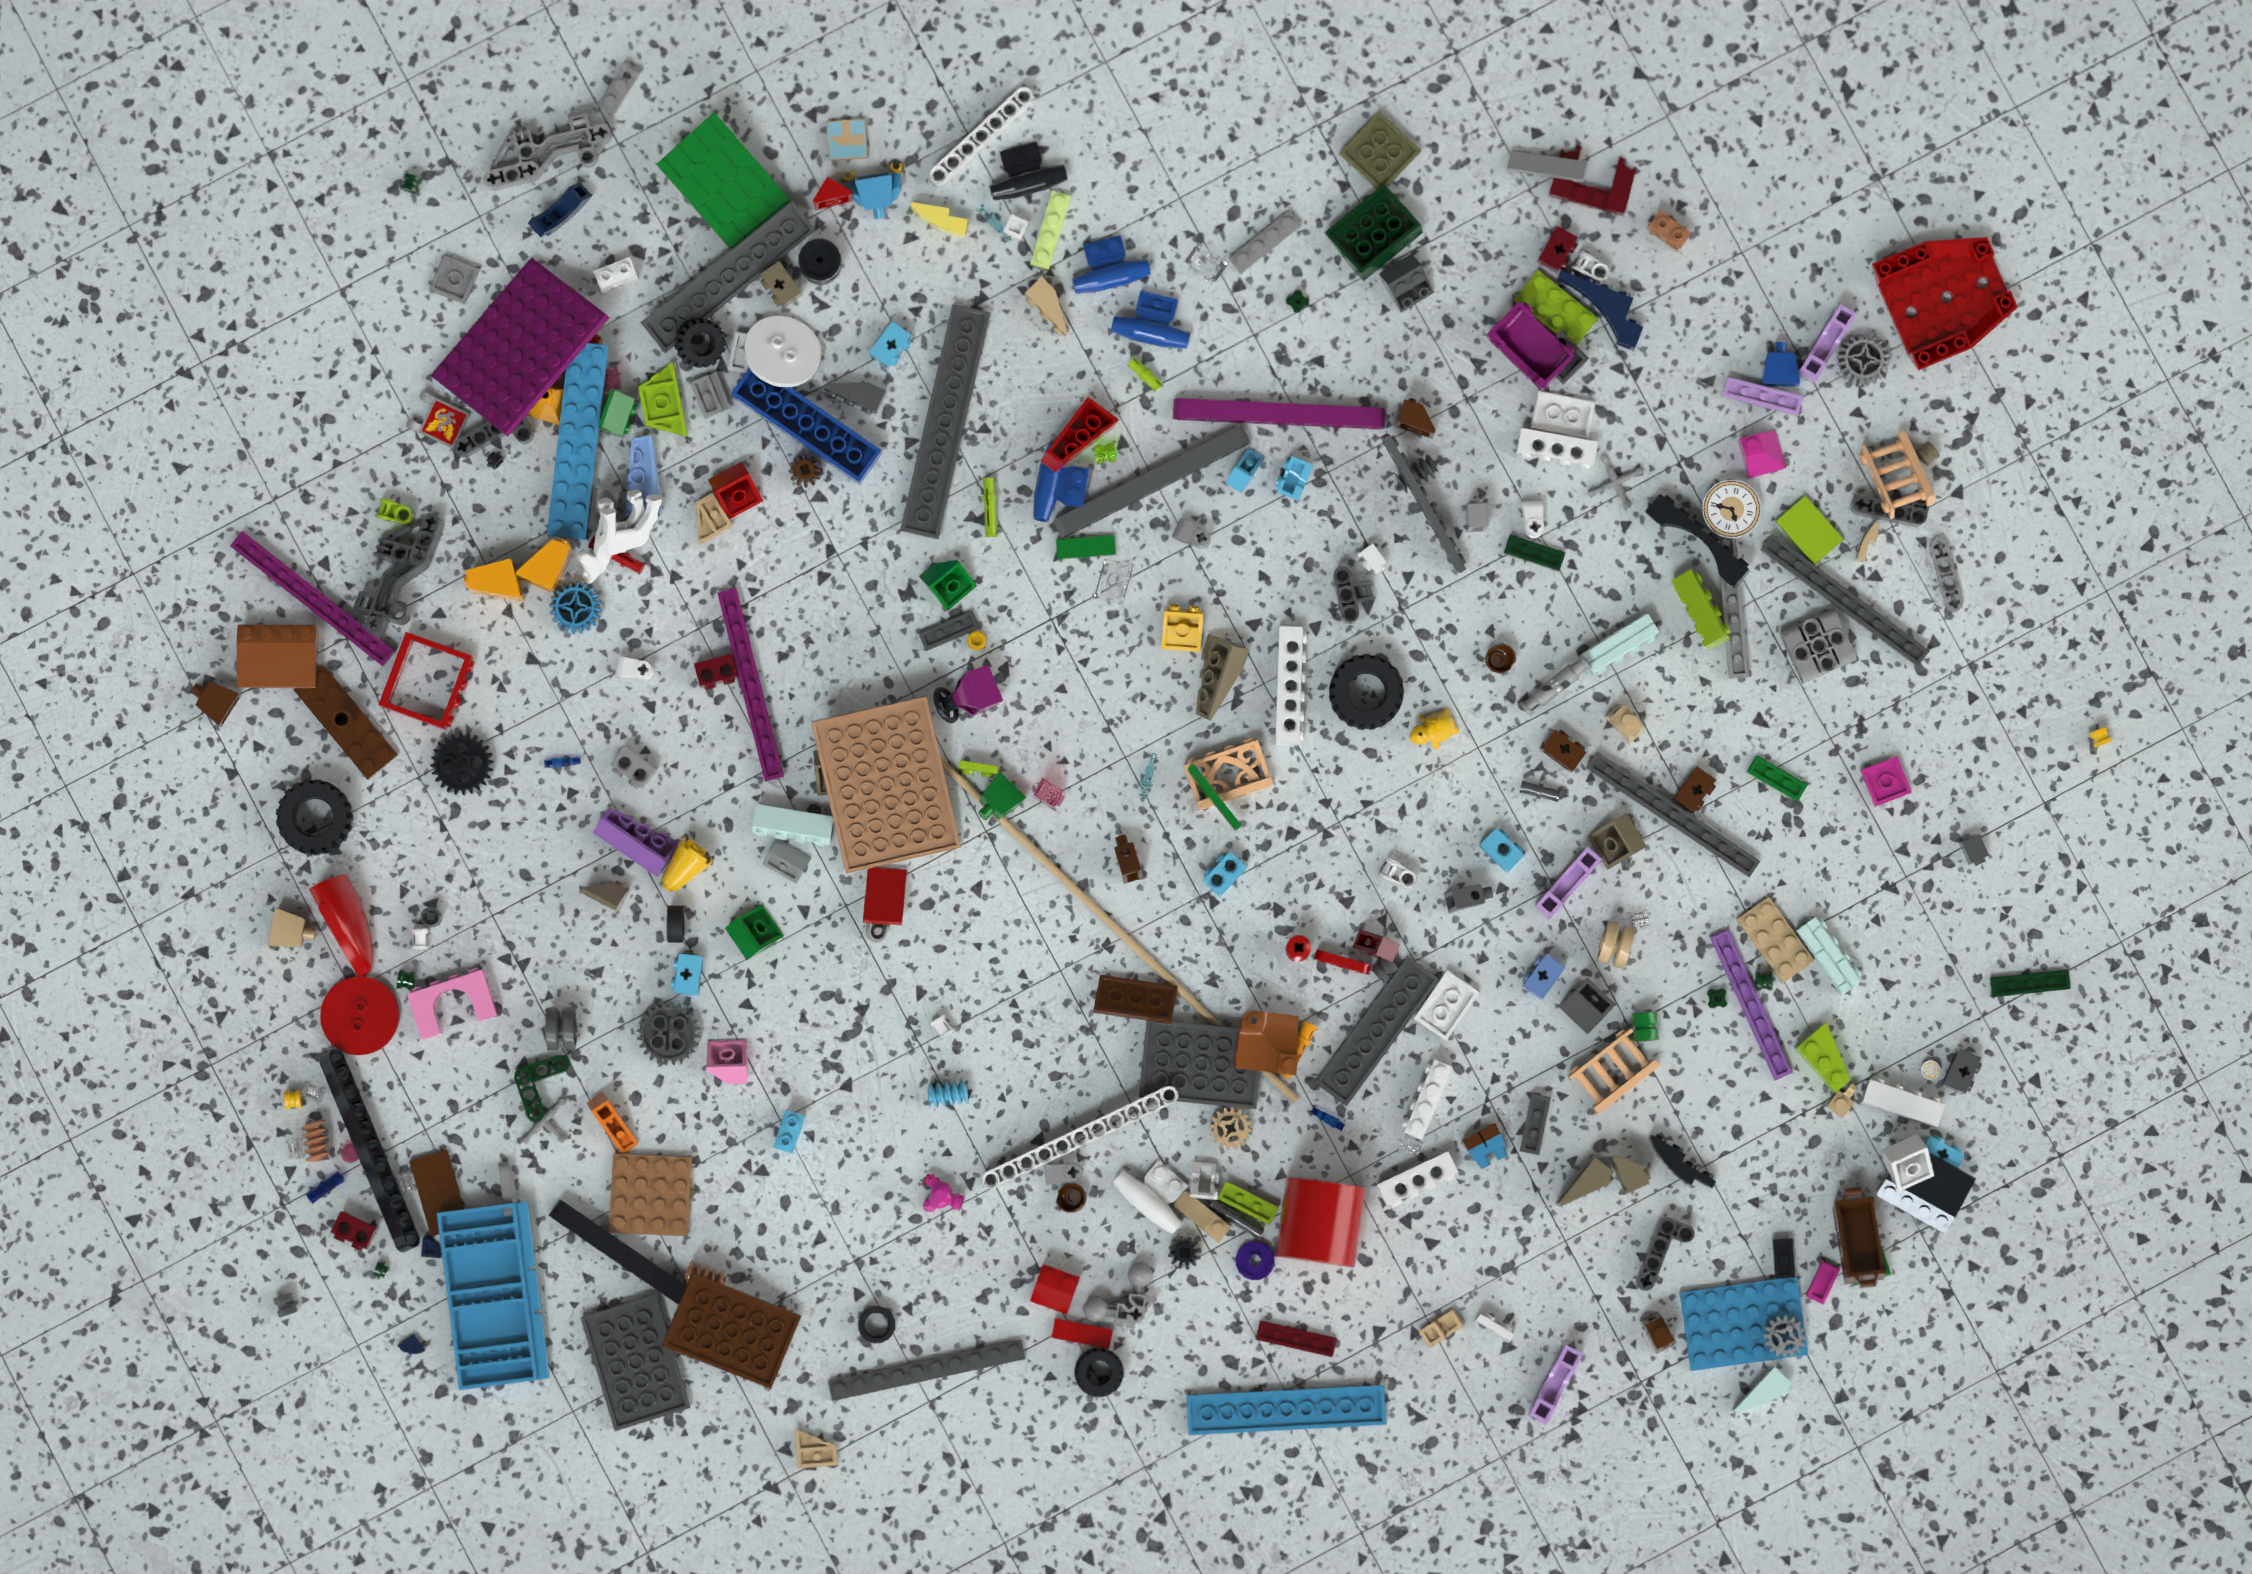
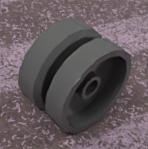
[545,1007,578,1051]

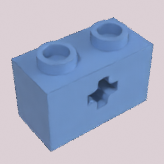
[1522,954,1566,1000]

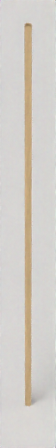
[940,756,1299,1103]

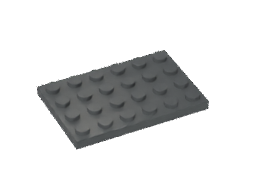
[1139,1021,1260,1109]
[581,1294,691,1431]

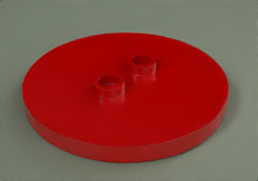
[320,977,400,1055]

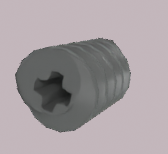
[1394,454,1438,493]

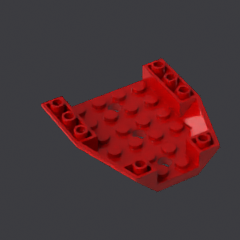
[1872,237,2018,371]

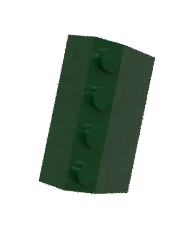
[1324,184,1423,282]

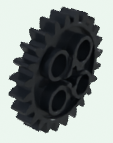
[430,732,495,796]

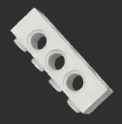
[1516,428,1598,469]
[1376,1151,1459,1208]

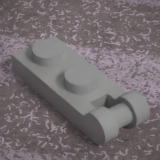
[597,60,642,117]

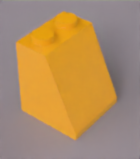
[516,538,574,594]
[463,558,524,602]

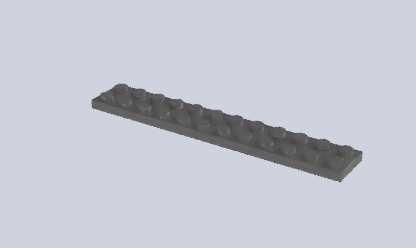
[900,304,991,540]

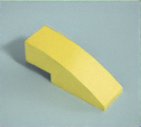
[911,202,968,238]

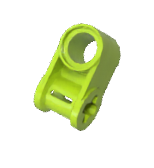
[375,498,415,526]

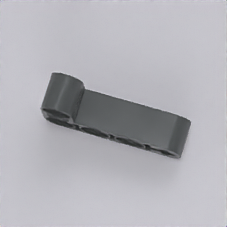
[454,418,534,458]
[1850,489,1929,527]
[1636,1217,1695,1291]

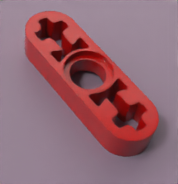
[1314,950,1371,975]

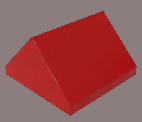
[813,177,853,211]

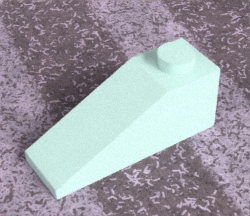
[1733,1367,1792,1413]

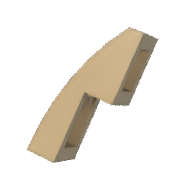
[1855,522,1880,562]
[1419,1309,1464,1348]

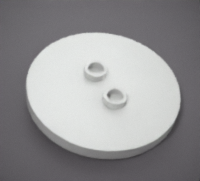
[743,316,821,387]

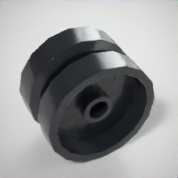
[799,239,842,285]

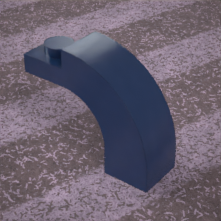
[528,182,593,237]

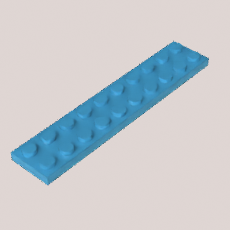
[547,343,609,540]
[1186,1385,1386,1435]

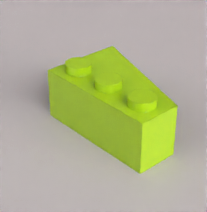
[1795,1022,1851,1093]

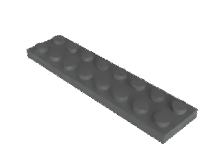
[1315,957,1440,1107]

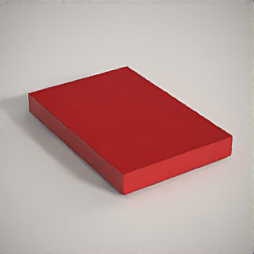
[863,867,907,926]

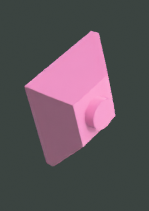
[706,1040,748,1084]

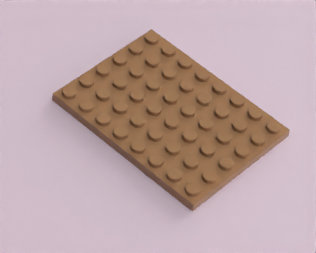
[811,695,961,874]

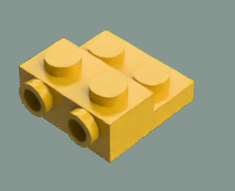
[1161,604,1203,652]

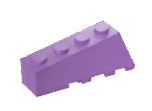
[593,808,680,877]

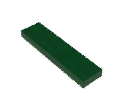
[1990,970,2071,998]

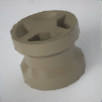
[1916,441,1940,466]

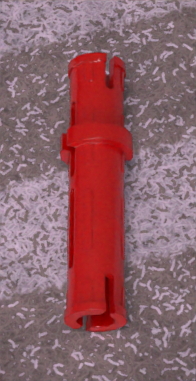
[588,537,645,575]

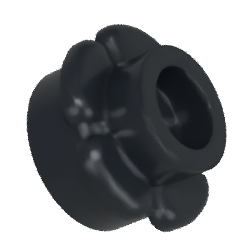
[486,452,504,470]

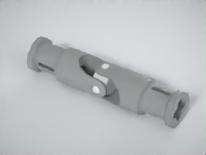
[1520,655,1592,716]

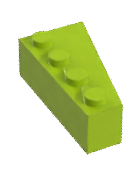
[1671,569,1731,650]

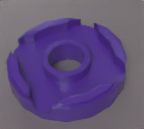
[1235,1241,1275,1280]

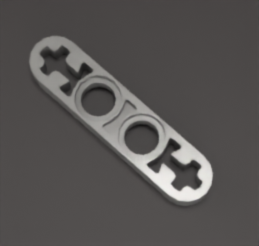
[1929,538,1963,613]

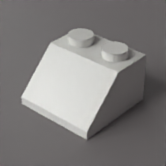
[1882,1134,1934,1192]

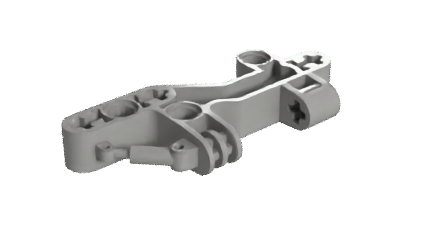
[484,110,612,191]

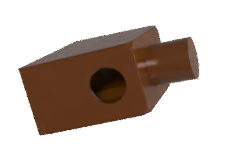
[190,682,241,727]
[1114,835,1143,884]
[1640,1312,1675,1354]

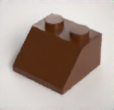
[1395,398,1435,439]

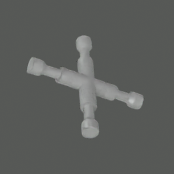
[1588,454,1644,510]
[520,1097,567,1144]

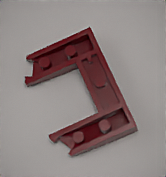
[1548,146,1636,216]

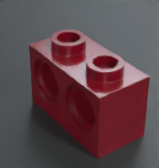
[694,654,739,690]
[330,1211,378,1251]

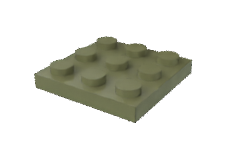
[1339,112,1421,189]

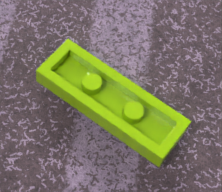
[1217,1181,1279,1225]

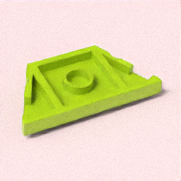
[638,362,688,437]

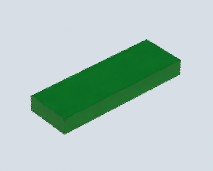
[1056,535,1116,560]
[1746,755,1807,802]

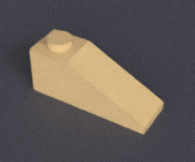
[1173,1190,1231,1243]

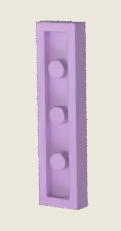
[1722,377,1803,416]

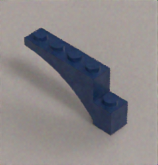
[1557,269,1643,351]

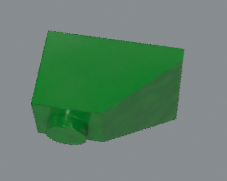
[919,560,977,611]

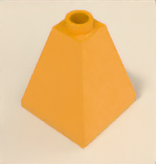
[527,383,564,425]

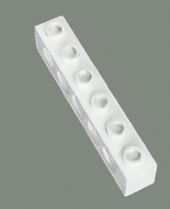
[1275,626,1307,746]

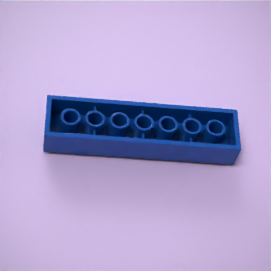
[731,368,882,485]

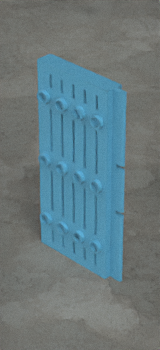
[437,1201,550,1390]

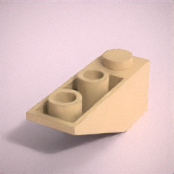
[1025,277,1068,337]

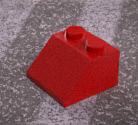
[708,461,763,519]
[1030,1264,1080,1315]

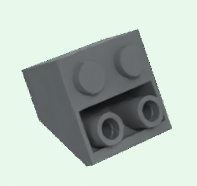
[1379,254,1434,313]
[1559,978,1616,1034]

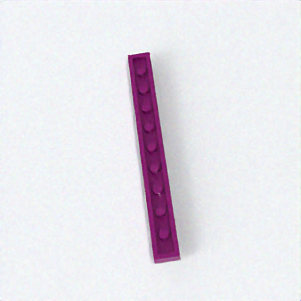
[230,531,395,667]
[717,588,784,782]

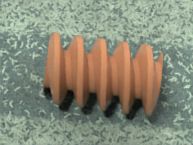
[301,1120,330,1162]
[684,1260,728,1285]

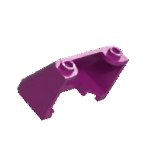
[1486,301,1575,392]

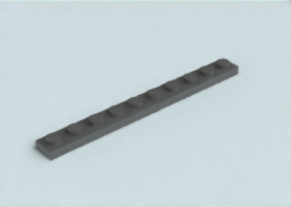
[1760,534,1929,667]
[1586,752,1760,878]
[828,1340,1025,1401]

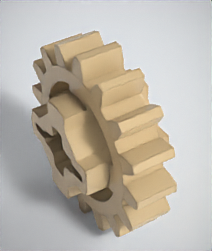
[1209,1107,1252,1150]

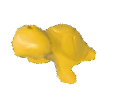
[1409,708,1459,749]

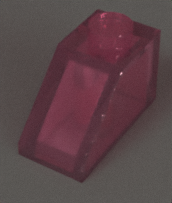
[1033,778,1065,809]

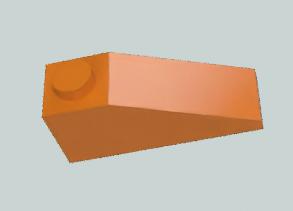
[587,1092,639,1154]

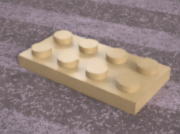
[1736,897,1815,984]

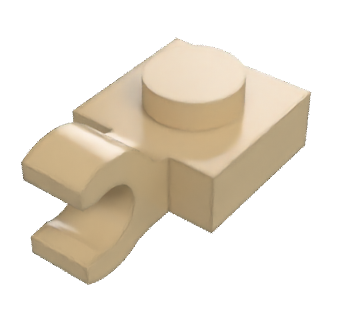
[1827,1083,1858,1118]

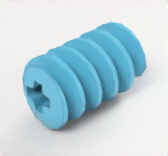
[927,1080,969,1108]

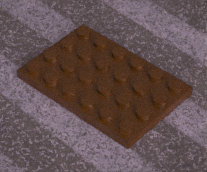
[661,1272,801,1389]

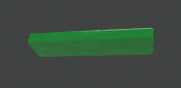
[1188,764,1242,831]

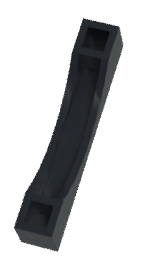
[1645,494,1750,589]

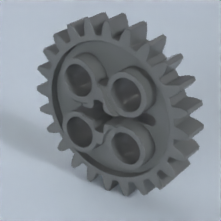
[637,1002,701,1066]

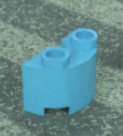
[1275,456,1313,501]

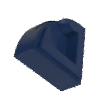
[421,1237,441,1258]
[398,1334,425,1354]

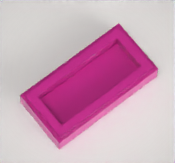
[1805,1260,1840,1305]

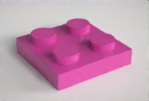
[1860,756,1912,807]

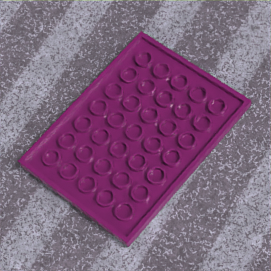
[430,257,609,437]

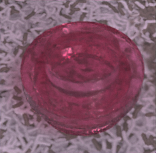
[341,1143,359,1163]

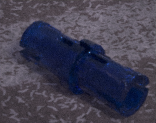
[306,1171,345,1204]

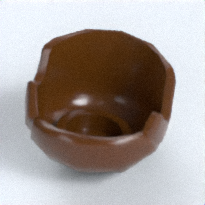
[1485,644,1516,674]
[1056,1183,1087,1213]

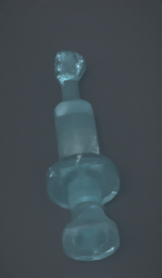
[976,204,1012,242]
[1138,753,1157,799]

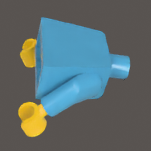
[842,163,902,219]

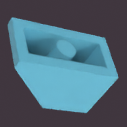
[1226,448,1265,493]

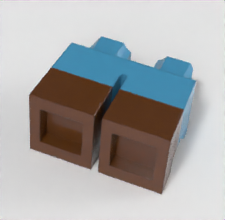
[1461,1123,1507,1169]

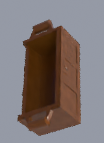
[1832,1187,1886,1288]

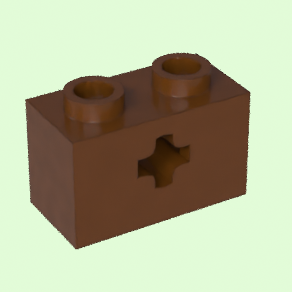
[1540,730,1587,773]
[1673,766,1716,813]

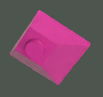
[1738,431,1786,479]

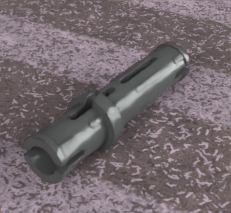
[1208,1200,1265,1239]

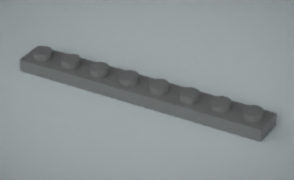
[1380,433,1466,573]

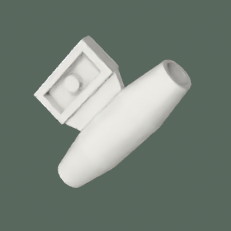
[1113,1160,1188,1234]

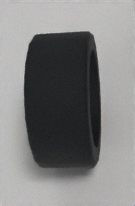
[667,905,684,943]
[858,1306,895,1343]

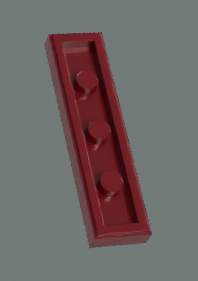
[1255,1320,1337,1357]

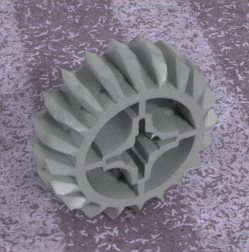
[1837,334,1890,386]

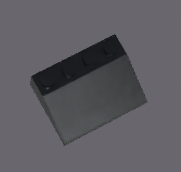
[1876,1152,1976,1234]

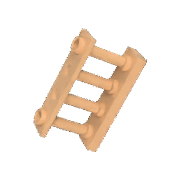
[1859,430,1935,519]
[1568,1028,1660,1115]

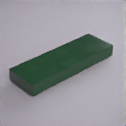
[1504,534,1565,572]

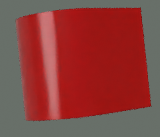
[1275,1177,1366,1268]

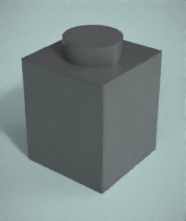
[1959,834,1989,866]

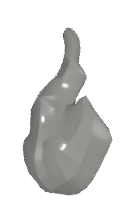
[866,923,890,943]

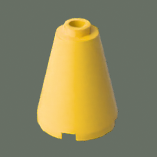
[661,837,713,892]

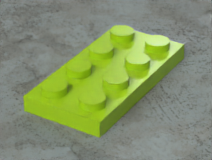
[1513,270,1598,345]

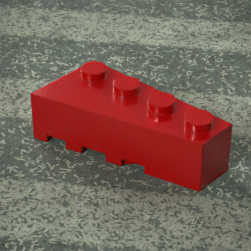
[1041,397,1119,472]

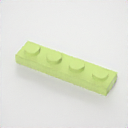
[1030,190,1071,271]

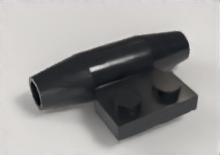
[989,141,1068,201]

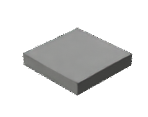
[429,254,481,305]

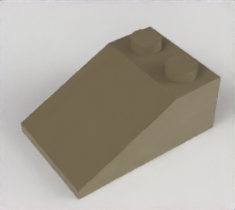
[1556,1157,1614,1207]

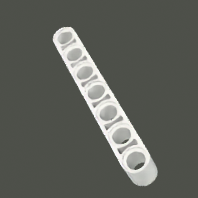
[930,87,1033,187]

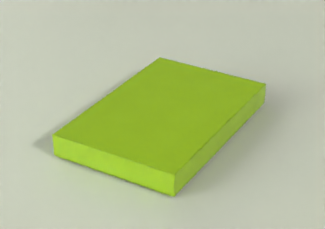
[1775,496,1844,565]

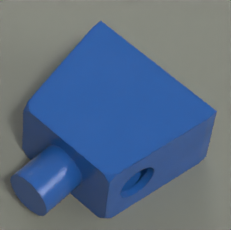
[1761,342,1800,387]

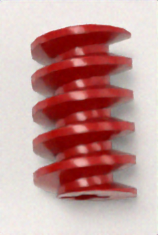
[1285,935,1311,962]

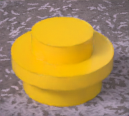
[967,631,986,650]

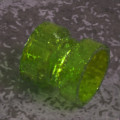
[1094,443,1116,465]

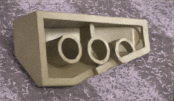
[1196,634,1249,721]

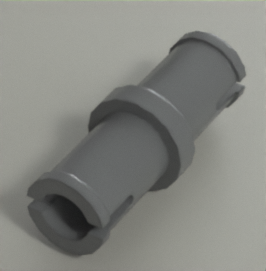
[1519,780,1560,802]

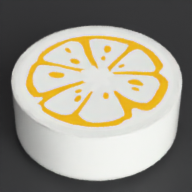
[1920,1060,1941,1080]

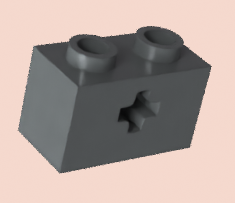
[1941,1048,1982,1094]

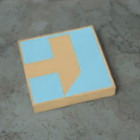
[826,119,868,161]

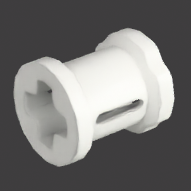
[410,929,428,950]
[930,1014,955,1040]

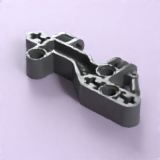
[352,513,444,638]

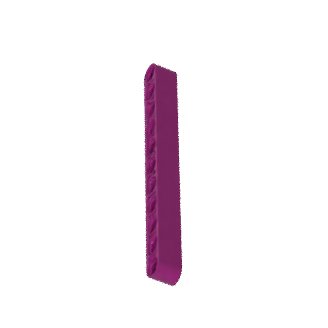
[1172,398,1386,429]

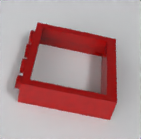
[378,632,475,731]

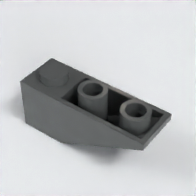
[823,383,887,415]

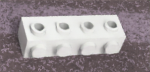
[1402,1059,1452,1140]
[1860,1077,1945,1128]

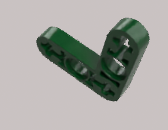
[514,1055,570,1123]

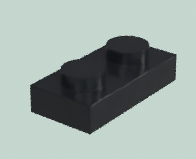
[1772,1238,1795,1279]

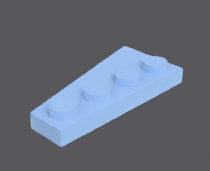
[623,435,662,518]

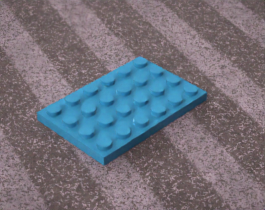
[1679,1276,1808,1371]

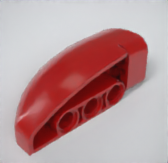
[309,874,373,978]

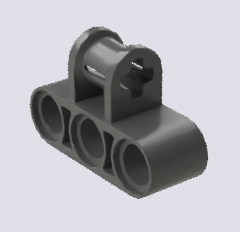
[1333,566,1376,624]

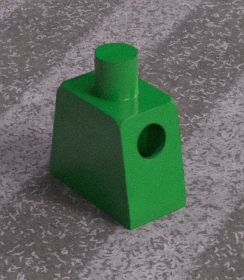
[978,772,1026,820]

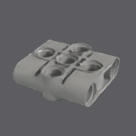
[1780,609,1857,684]

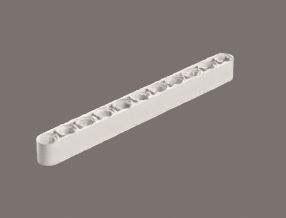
[982,1086,1179,1189]

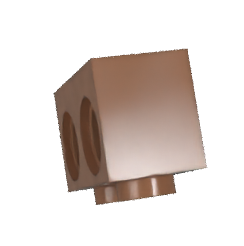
[1647,210,1692,252]

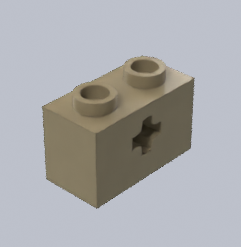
[760,261,802,309]

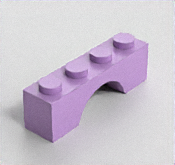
[1799,304,1857,383]
[1535,847,1602,920]
[1528,1345,1583,1424]

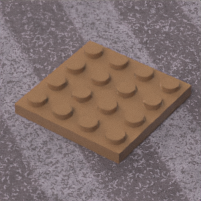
[609,1154,692,1236]

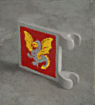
[406,392,470,449]

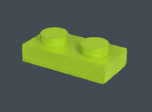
[958,760,999,778]

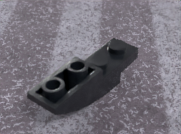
[1648,1134,1716,1189]

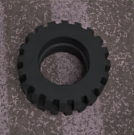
[1329,654,1404,730]
[276,779,353,856]

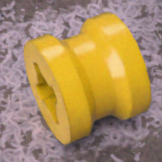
[2089,726,2113,748]
[284,1089,302,1109]

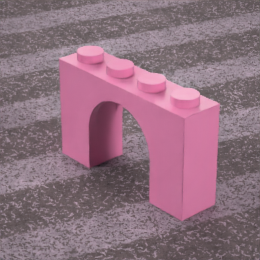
[407,968,498,1040]

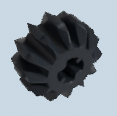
[1168,1236,1201,1269]

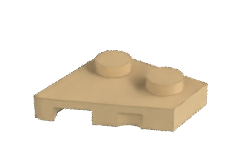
[696,493,733,545]
[795,1430,838,1468]

